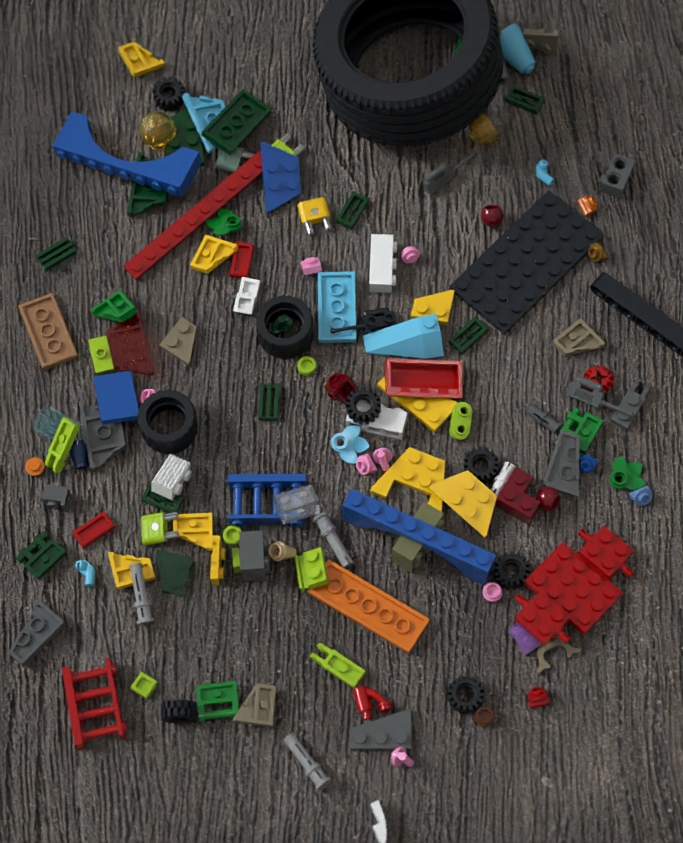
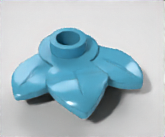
[331,425,369,464]

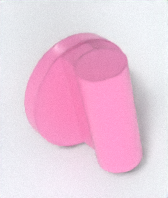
[373,448,392,471]
[356,454,378,475]
[391,747,414,767]

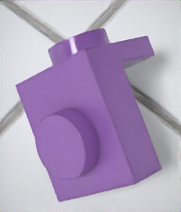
[508,623,542,655]

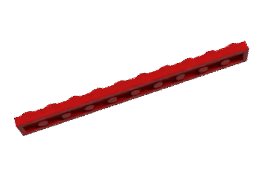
[123,151,262,281]

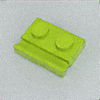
[295,547,329,592]

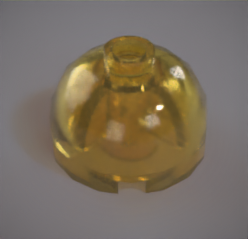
[139,112,176,149]
[468,113,501,145]

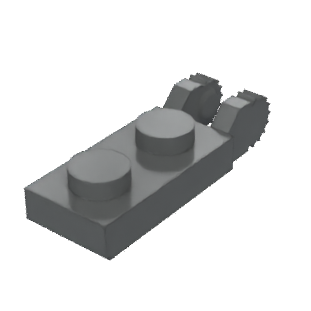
[610,378,652,431]

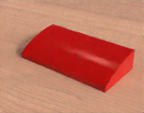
[384,358,463,399]

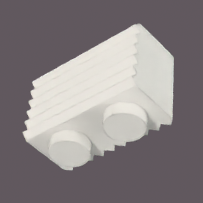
[151,454,192,500]

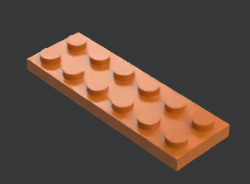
[307,559,430,654]

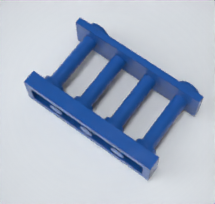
[227,474,307,527]

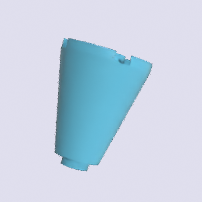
[500,23,536,74]

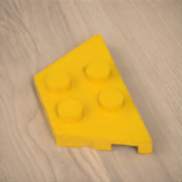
[428,470,497,538]

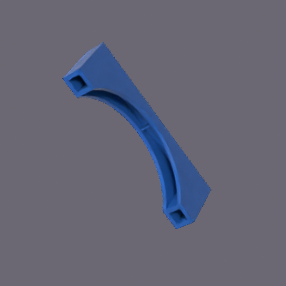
[52,111,202,197]
[342,488,496,586]

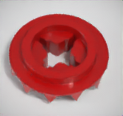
[584,364,614,393]

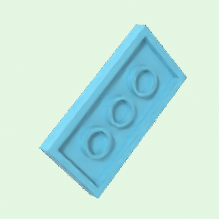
[318,271,356,343]

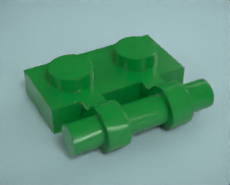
[556,407,603,454]

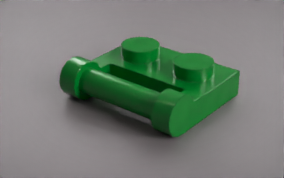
[196,681,239,722]

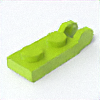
[45,417,80,473]
[309,643,366,689]

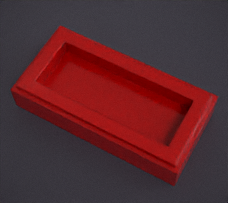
[229,242,254,279]
[72,511,116,549]

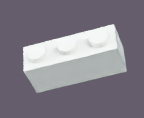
[369,234,397,293]
[346,400,407,440]

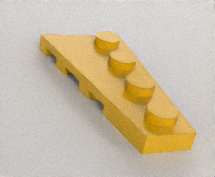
[377,376,458,433]

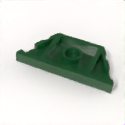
[163,108,205,166]
[127,152,168,217]

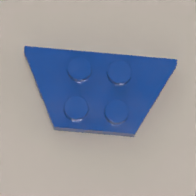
[260,142,301,213]

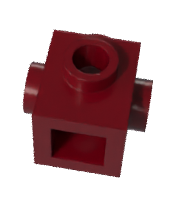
[324,373,359,402]

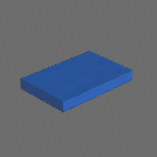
[93,371,139,425]

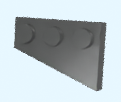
[542,429,579,497]
[8,599,66,667]

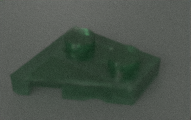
[156,549,194,597]

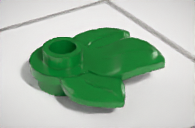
[206,208,242,236]
[609,456,646,491]

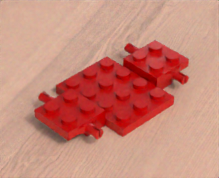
[514,526,635,646]

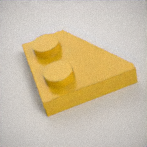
[190,235,238,274]
[411,290,454,325]
[173,513,213,551]
[210,535,226,585]
[108,552,156,590]

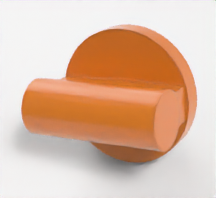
[577,195,598,217]

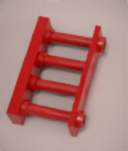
[62,658,128,750]

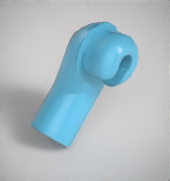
[75,560,95,587]

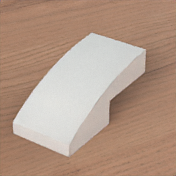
[233,277,261,315]
[371,800,387,843]

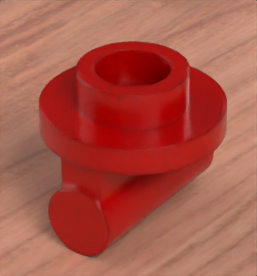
[527,687,550,709]

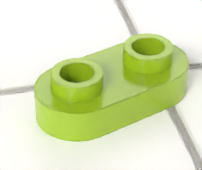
[449,402,472,441]

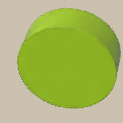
[297,356,316,376]
[223,526,242,546]

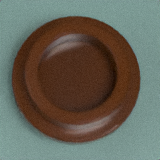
[474,706,495,727]

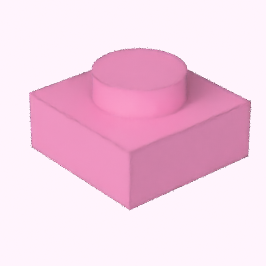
[300,257,322,275]

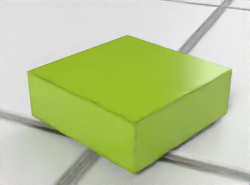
[232,547,241,573]
[130,671,158,700]

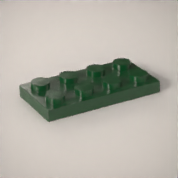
[201,89,272,156]

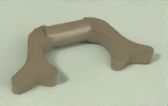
[536,637,581,675]

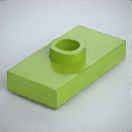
[88,336,115,376]

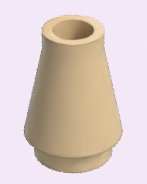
[269,541,296,561]

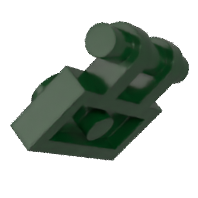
[16,531,67,581]

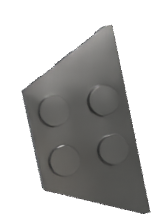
[79,401,127,471]

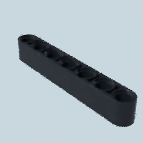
[590,272,683,358]

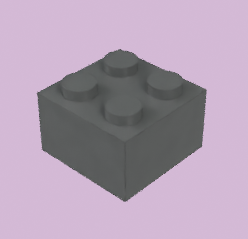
[239,531,270,582]

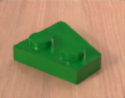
[90,290,137,322]

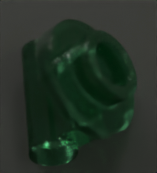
[272,314,293,333]

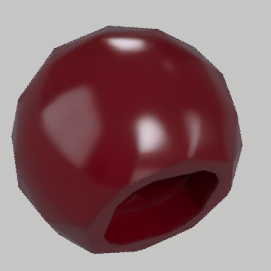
[480,205,504,227]
[536,486,561,511]

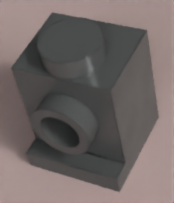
[40,484,71,512]

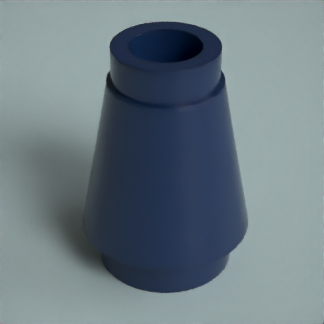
[69,440,87,469]

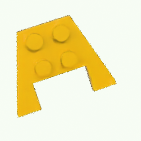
[370,447,445,512]

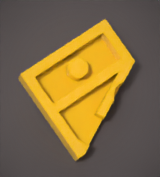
[118,42,165,78]

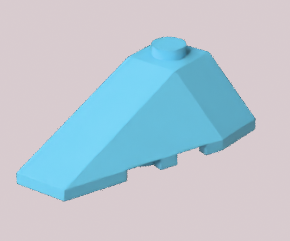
[363,314,444,360]

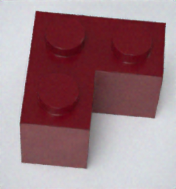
[496,467,540,525]

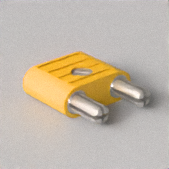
[297,197,332,235]

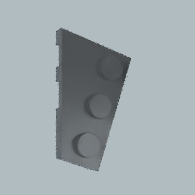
[350,708,411,750]

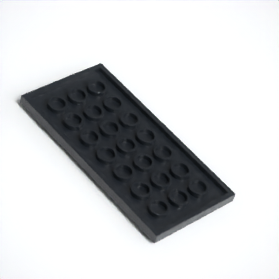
[449,190,604,335]

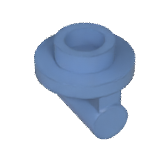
[629,486,653,506]

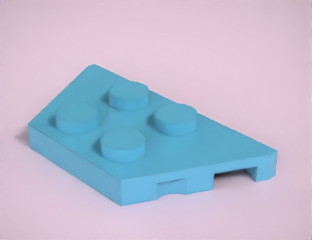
[182,93,225,153]

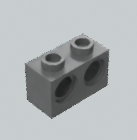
[599,153,636,199]

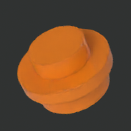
[25,457,45,476]

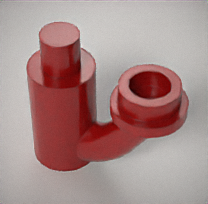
[352,686,392,721]

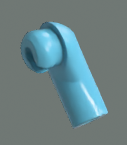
[536,160,555,186]

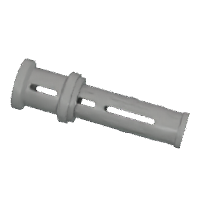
[312,511,354,569]
[129,563,155,624]
[284,733,332,791]

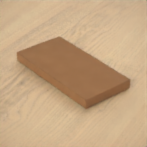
[18,293,78,371]

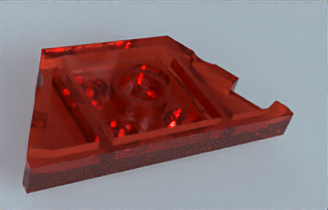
[106,308,154,376]

